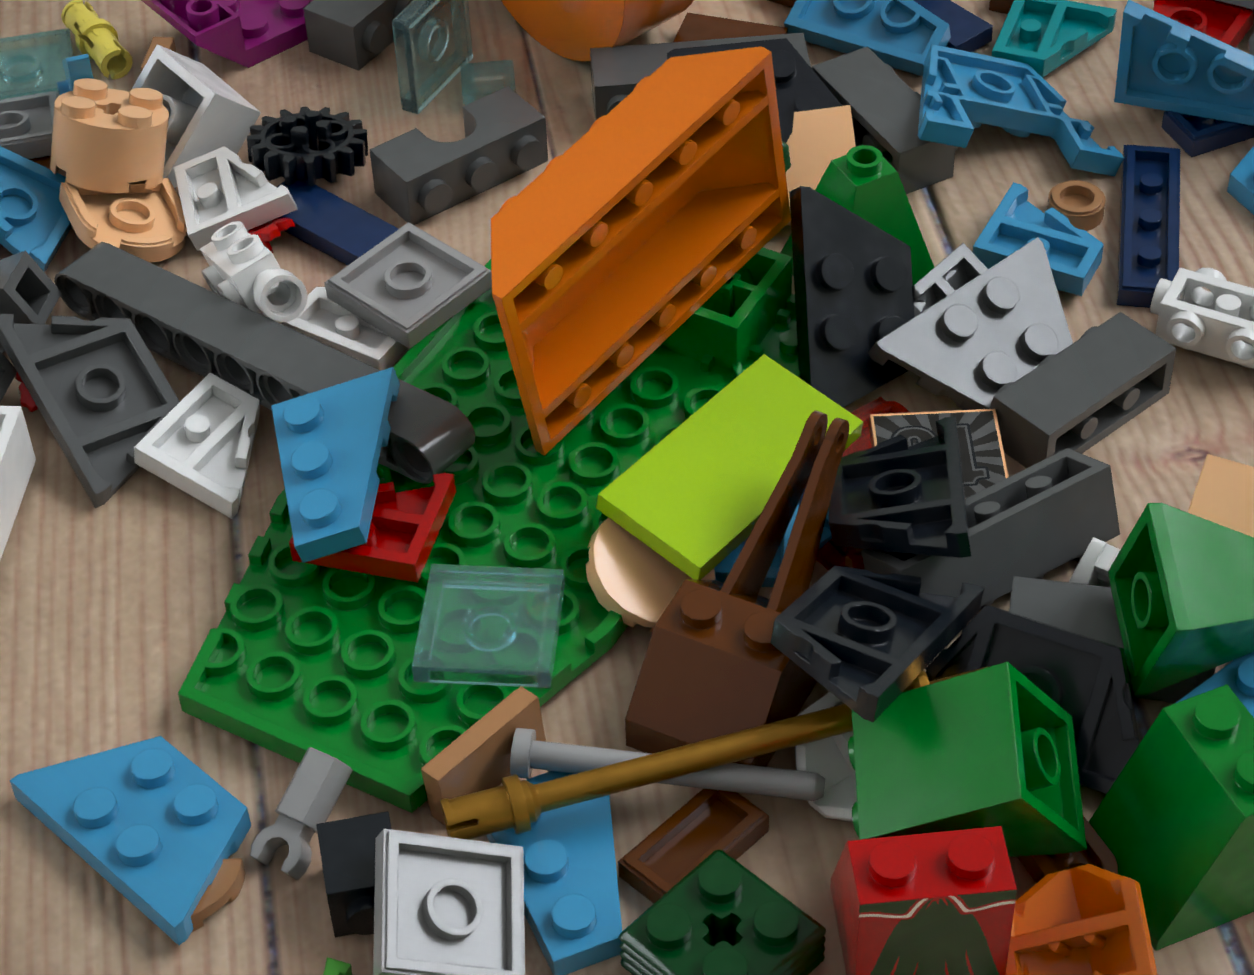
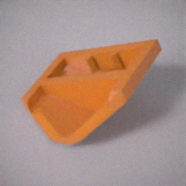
[1006,864,1158,975]

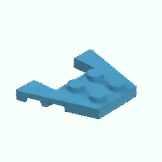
[918,44,1124,177]

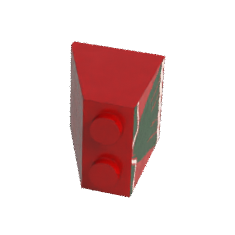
[830,826,1017,975]

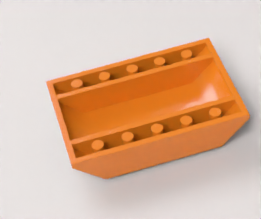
[491,46,791,456]

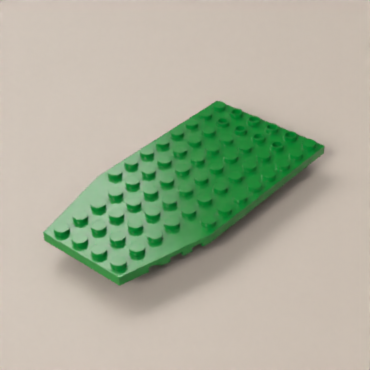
[178,248,800,813]

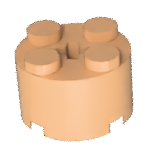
[50,78,169,193]

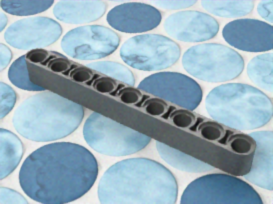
[54,242,476,484]

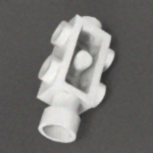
[200,221,308,322]
[1150,268,1254,369]

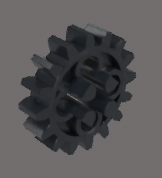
[247,107,368,186]

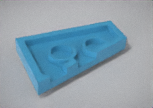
[271,367,400,563]
[486,771,622,975]

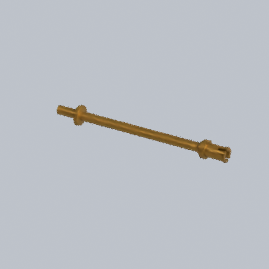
[440,667,987,840]

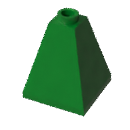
[780,145,934,286]
[1108,503,1254,695]

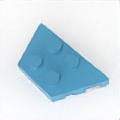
[10,736,251,945]

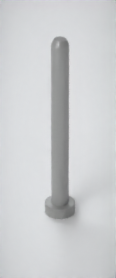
[510,728,825,801]

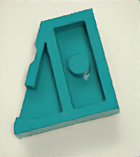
[992,0,1117,78]

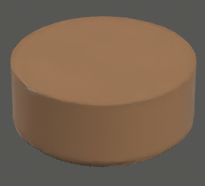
[1047,180,1106,231]

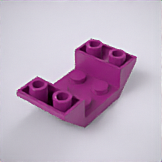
[141,0,313,68]

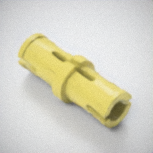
[61,0,133,79]

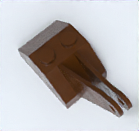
[625,411,849,767]

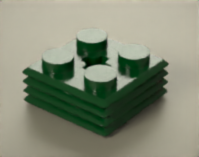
[619,850,826,975]

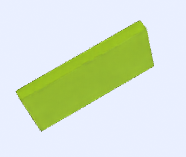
[596,354,864,580]

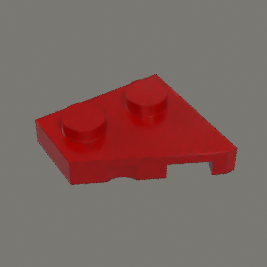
[289,473,456,583]

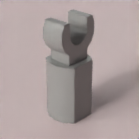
[250,747,353,880]

